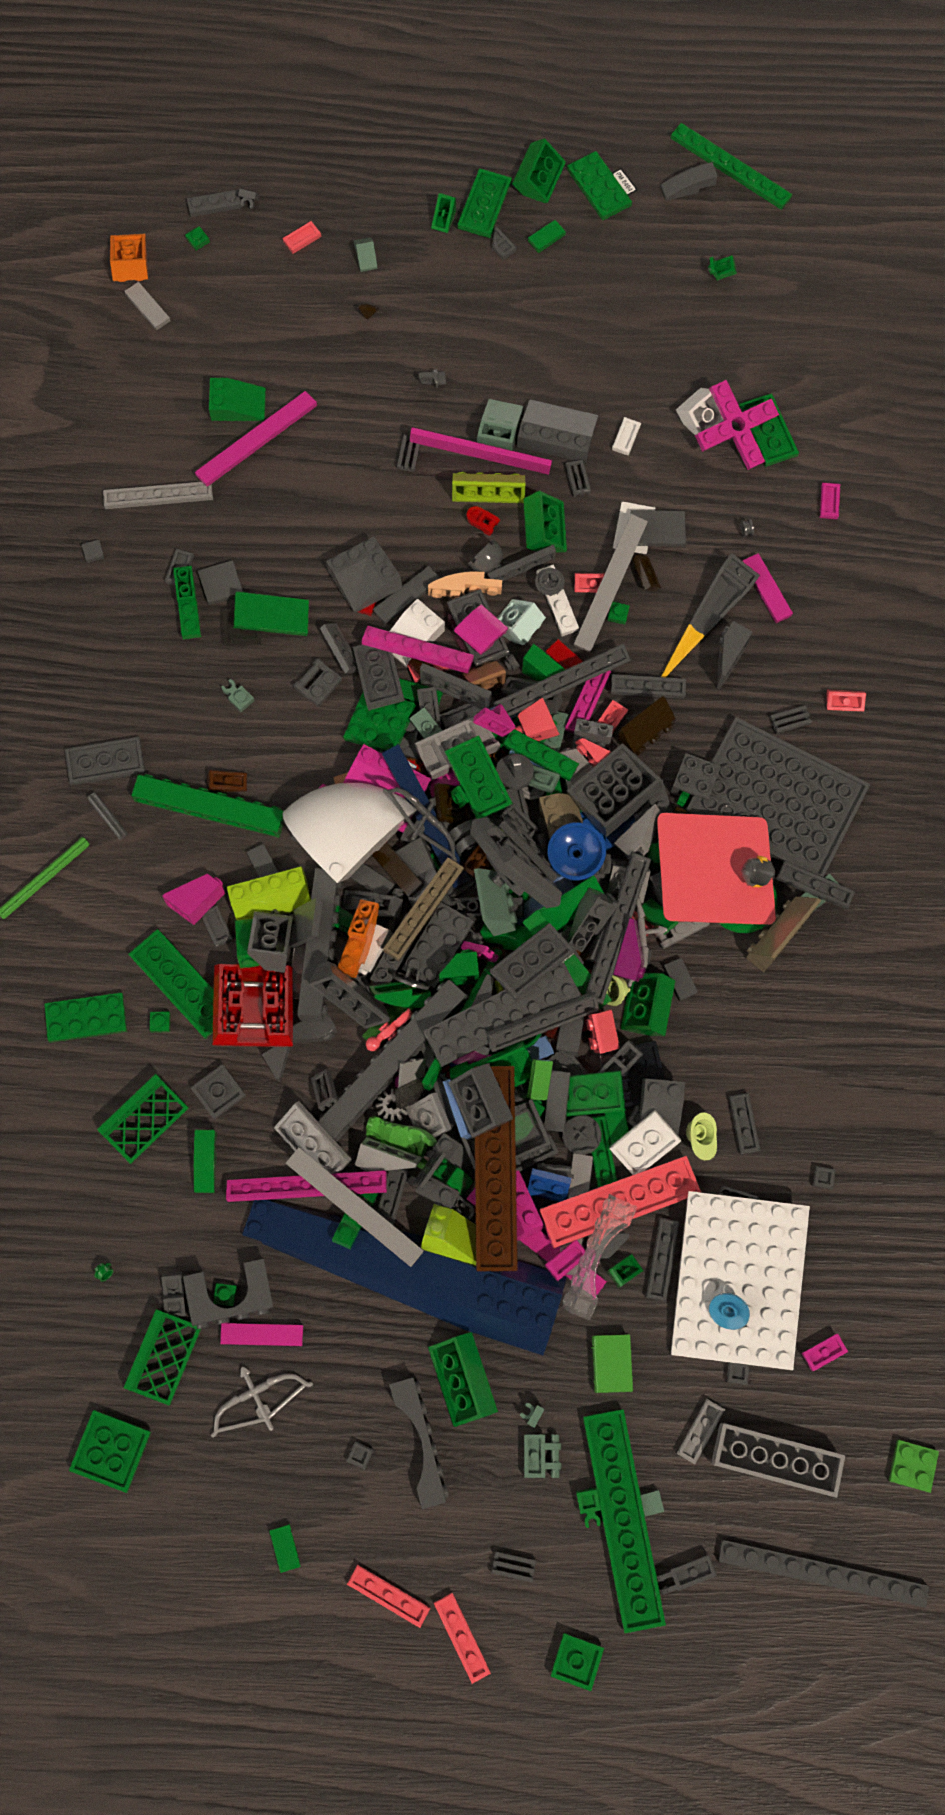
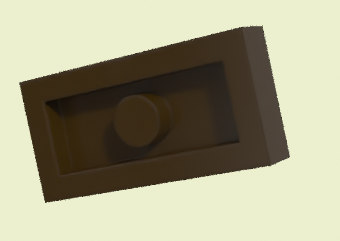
[632,555,661,592]

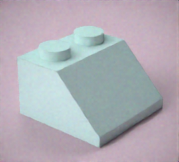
[497,599,546,645]

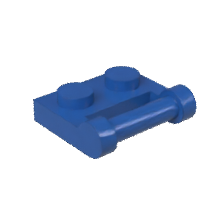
[527,1168,572,1202]

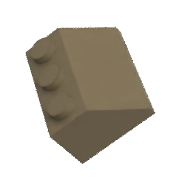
[539,793,583,853]

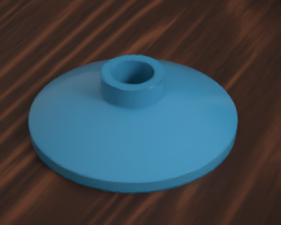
[709,1293,750,1330]

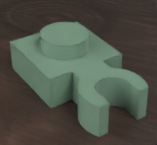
[221,679,255,712]

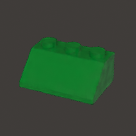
[512,138,566,203]
[524,491,567,553]
[621,973,676,1036]

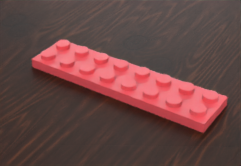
[539,1156,701,1249]

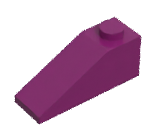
[613,918,646,982]

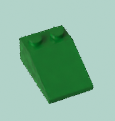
[209,378,266,421]

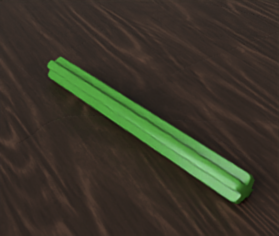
[0,837,90,919]

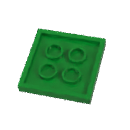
[343,692,416,752]
[69,1410,152,1493]

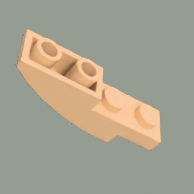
[428,572,502,599]

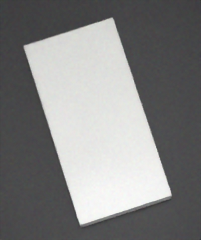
[612,417,641,456]

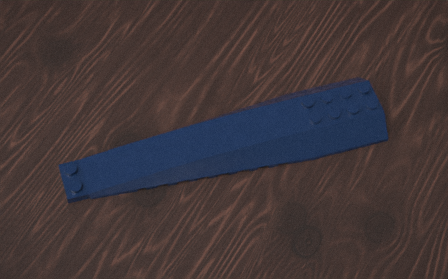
[242,1200,567,1356]

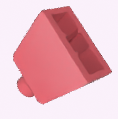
[515,698,560,741]

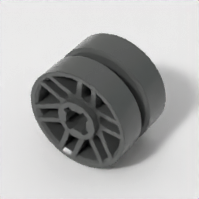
[449,819,479,858]

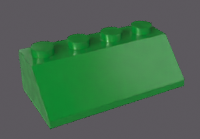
[538,875,604,932]
[428,1332,498,1427]

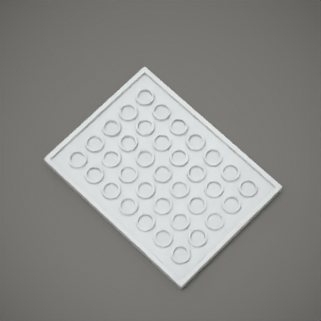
[671,1191,810,1370]

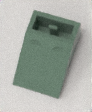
[477,399,523,451]

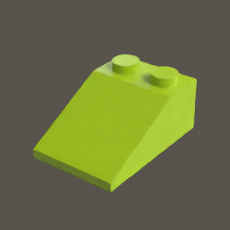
[421,1204,476,1265]

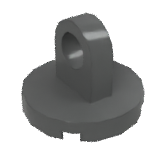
[496,753,534,790]

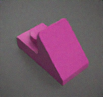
[473,704,515,737]

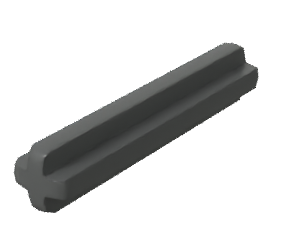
[87,792,127,840]

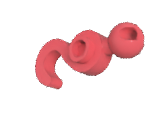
[366,1008,413,1051]

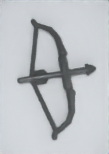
[383,787,457,862]

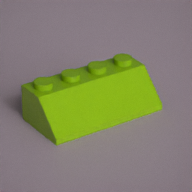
[452,472,525,503]
[227,867,311,920]

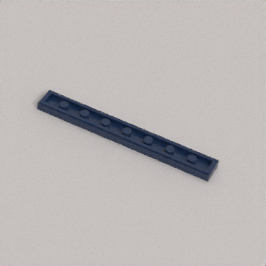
[382,744,471,888]

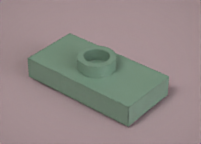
[409,707,442,739]

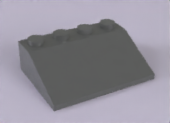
[517,400,598,463]
[567,743,662,837]

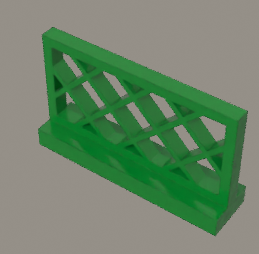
[97,1074,189,1164]
[123,1309,201,1406]

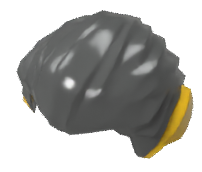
[741,856,775,888]

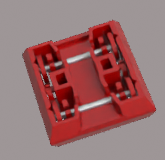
[212,964,293,1047]

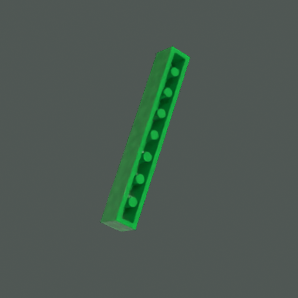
[131,774,284,838]

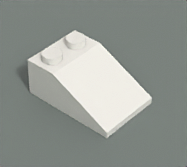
[389,599,445,668]

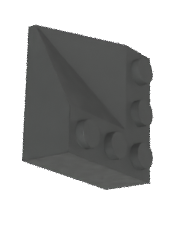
[326,536,403,613]

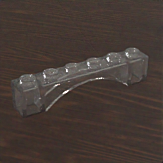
[562,1194,638,1320]

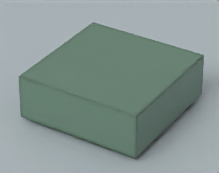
[641,1490,664,1517]

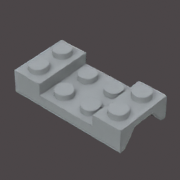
[415,717,500,780]

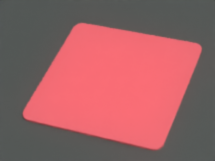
[657,813,776,925]

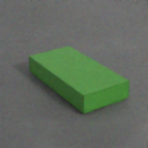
[527,1059,553,1100]

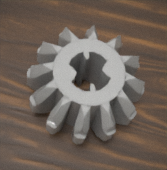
[376,1089,409,1123]

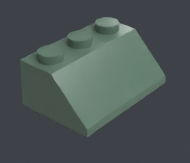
[474,868,517,936]

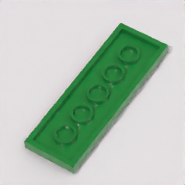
[128,929,227,1039]

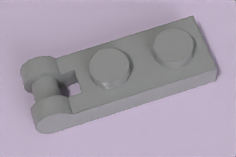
[654,921,710,949]

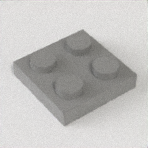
[406,1092,452,1138]

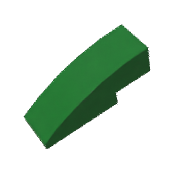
[480,924,533,950]
[369,982,431,1008]
[194,1130,217,1193]

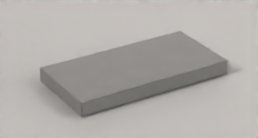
[274,1101,352,1174]

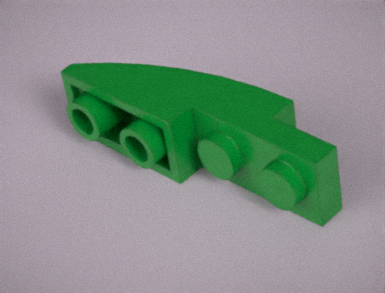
[173,566,201,640]

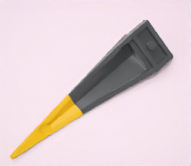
[661,553,760,678]

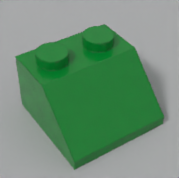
[439,950,479,986]

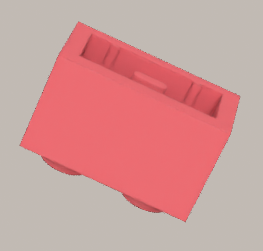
[584,1010,620,1054]

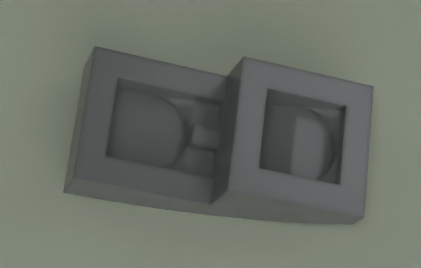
[161,1272,186,1317]

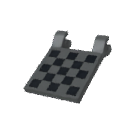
[406,1149,446,1189]

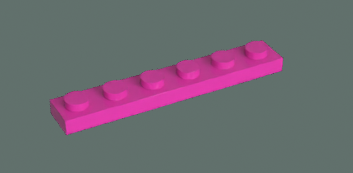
[362,626,474,674]

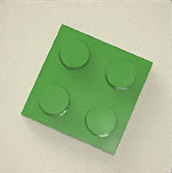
[889,1440,939,1493]

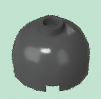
[468,539,503,575]

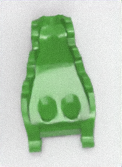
[366,1116,437,1169]

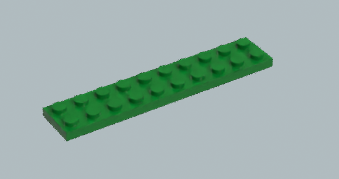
[583,1409,666,1634]

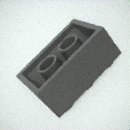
[247,911,293,973]
[448,1063,513,1138]

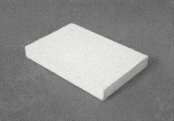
[610,1110,681,1175]

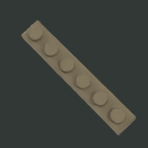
[383,858,464,962]

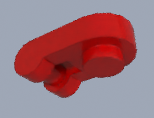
[467,506,500,536]

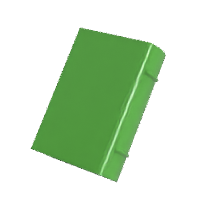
[591,1335,633,1393]

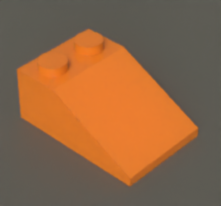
[110,234,148,282]

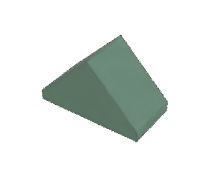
[354,237,378,272]

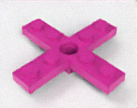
[695,380,779,470]

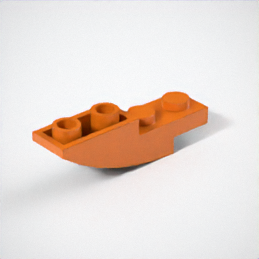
[337,899,379,978]

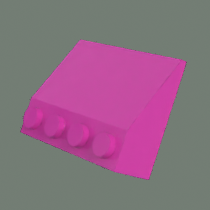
[343,744,431,833]

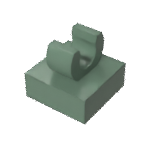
[520,1403,544,1428]

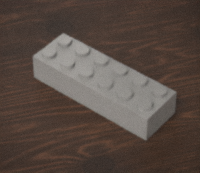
[711,1423,845,1498]

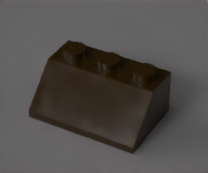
[617,696,676,756]

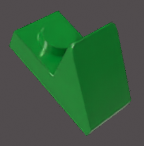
[432,1159,474,1197]

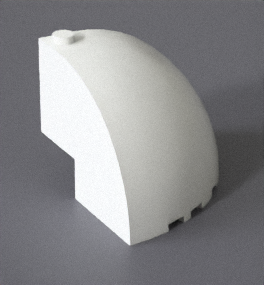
[283,783,417,883]

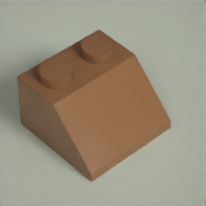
[462,660,506,692]

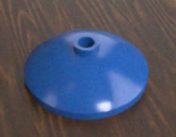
[548,822,606,881]

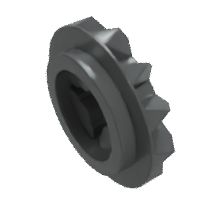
[535,568,565,597]

